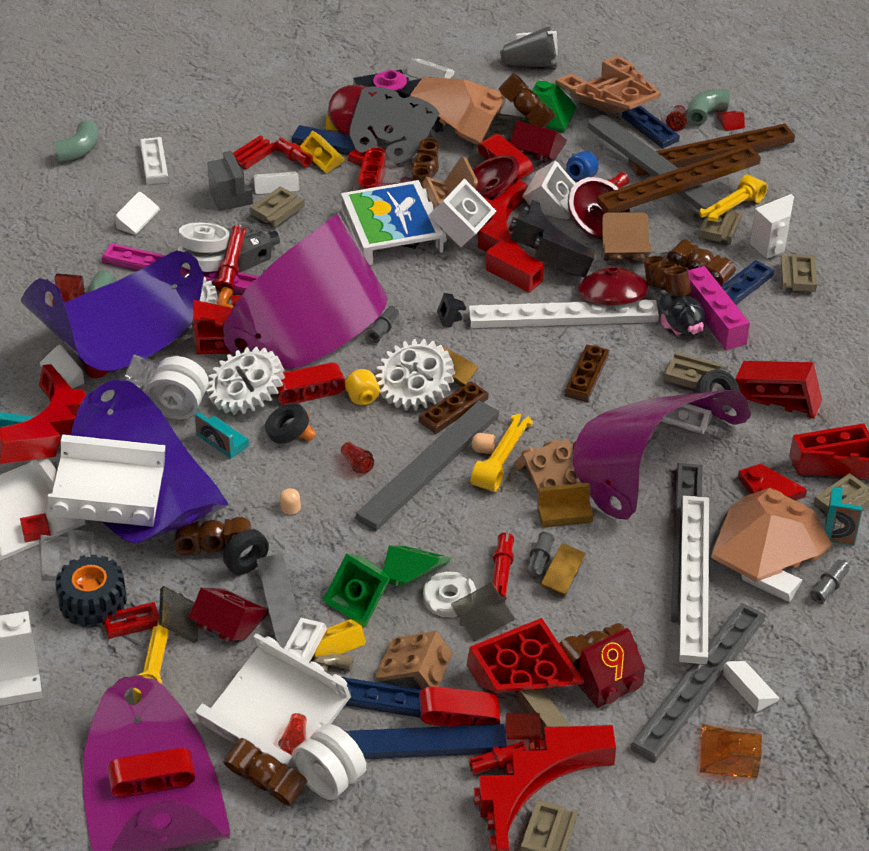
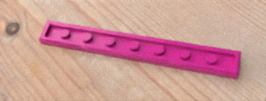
[102,243,258,295]

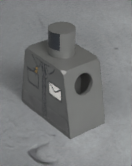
[226,223,280,272]

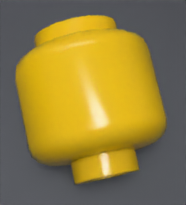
[345,369,380,406]

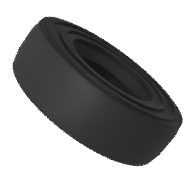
[695,369,740,412]
[265,403,309,444]
[223,529,269,575]

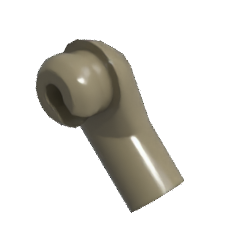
[313,653,354,673]

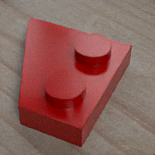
[738,463,807,501]

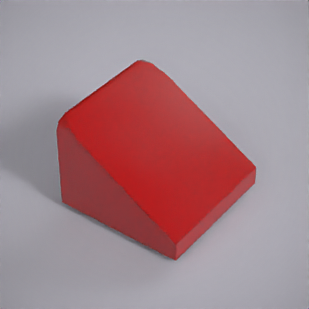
[717,110,745,131]

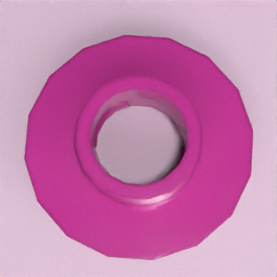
[373,70,407,91]

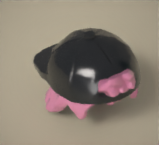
[659,292,706,336]

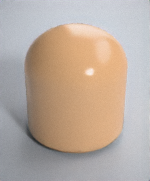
[472,433,495,454]
[279,488,301,515]

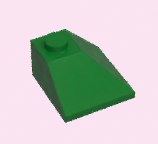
[524,80,577,133]
[383,545,451,587]
[322,553,390,627]

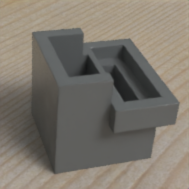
[207,151,253,211]

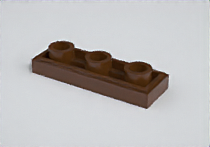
[564,344,609,402]
[418,381,489,434]

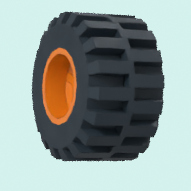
[55,555,127,627]

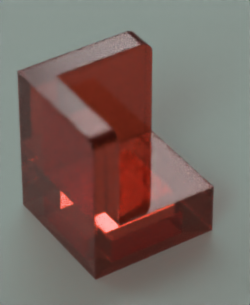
[52,273,85,305]
[505,713,541,751]

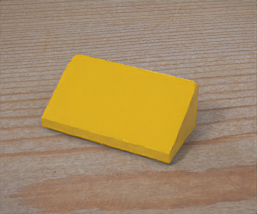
[300,131,346,174]
[313,619,366,659]

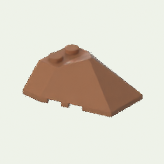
[555,55,661,114]
[409,77,506,145]
[711,488,832,582]

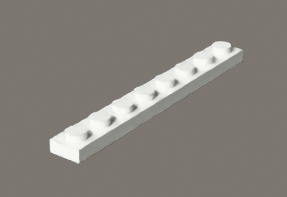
[469,300,659,328]
[679,496,709,664]

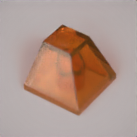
[700,724,762,779]

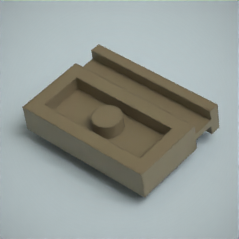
[250,186,305,228]
[699,208,743,245]
[780,253,817,292]
[664,352,722,392]
[814,473,869,513]
[521,800,578,851]

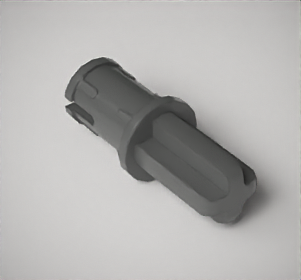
[366,306,399,343]
[527,531,555,578]
[810,559,850,604]

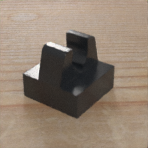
[437,293,466,327]

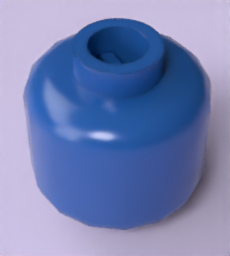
[566,151,599,182]

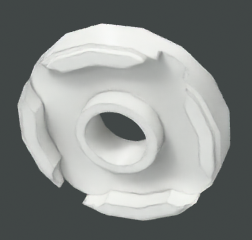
[423,572,476,618]

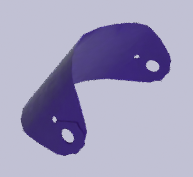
[21,250,204,371]
[70,379,228,543]

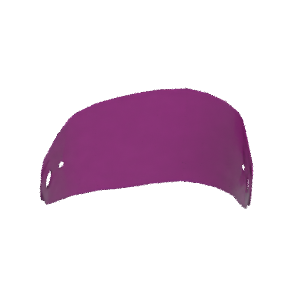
[223,213,388,369]
[573,390,751,520]
[83,675,230,851]

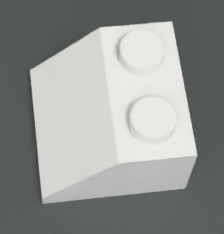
[523,160,576,220]
[429,179,496,247]
[750,194,794,259]

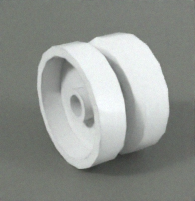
[178,222,229,272]
[146,356,209,420]
[292,724,366,800]

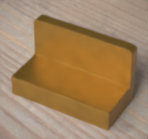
[537,483,593,528]

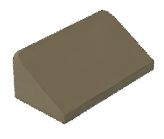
[517,688,571,735]

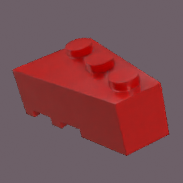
[193,300,261,355]
[735,361,822,419]
[789,423,869,479]

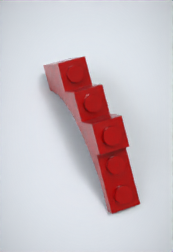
[478,180,544,293]
[0,364,86,464]
[473,725,616,851]

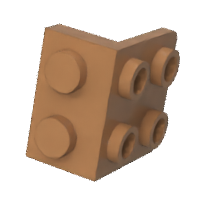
[422,157,478,209]
[602,213,651,261]
[515,438,581,492]
[376,631,453,689]

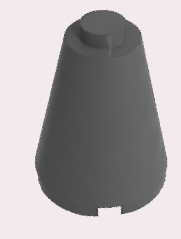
[500,26,558,68]

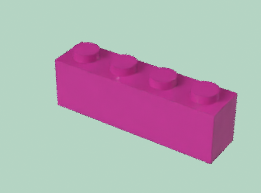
[688,266,750,350]

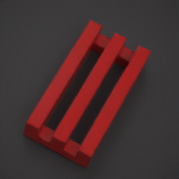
[233,135,275,169]
[104,602,160,639]

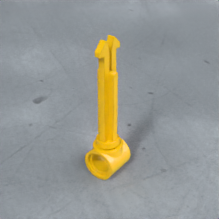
[699,174,768,221]
[470,414,533,492]
[133,605,169,704]

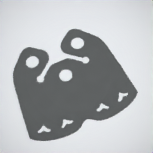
[350,87,440,163]

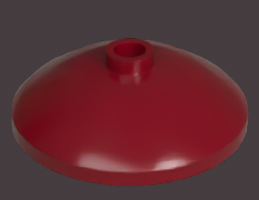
[328,85,389,141]
[472,155,519,200]
[567,177,630,239]
[578,266,648,305]

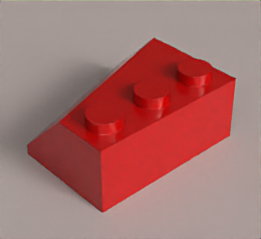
[466,618,584,693]

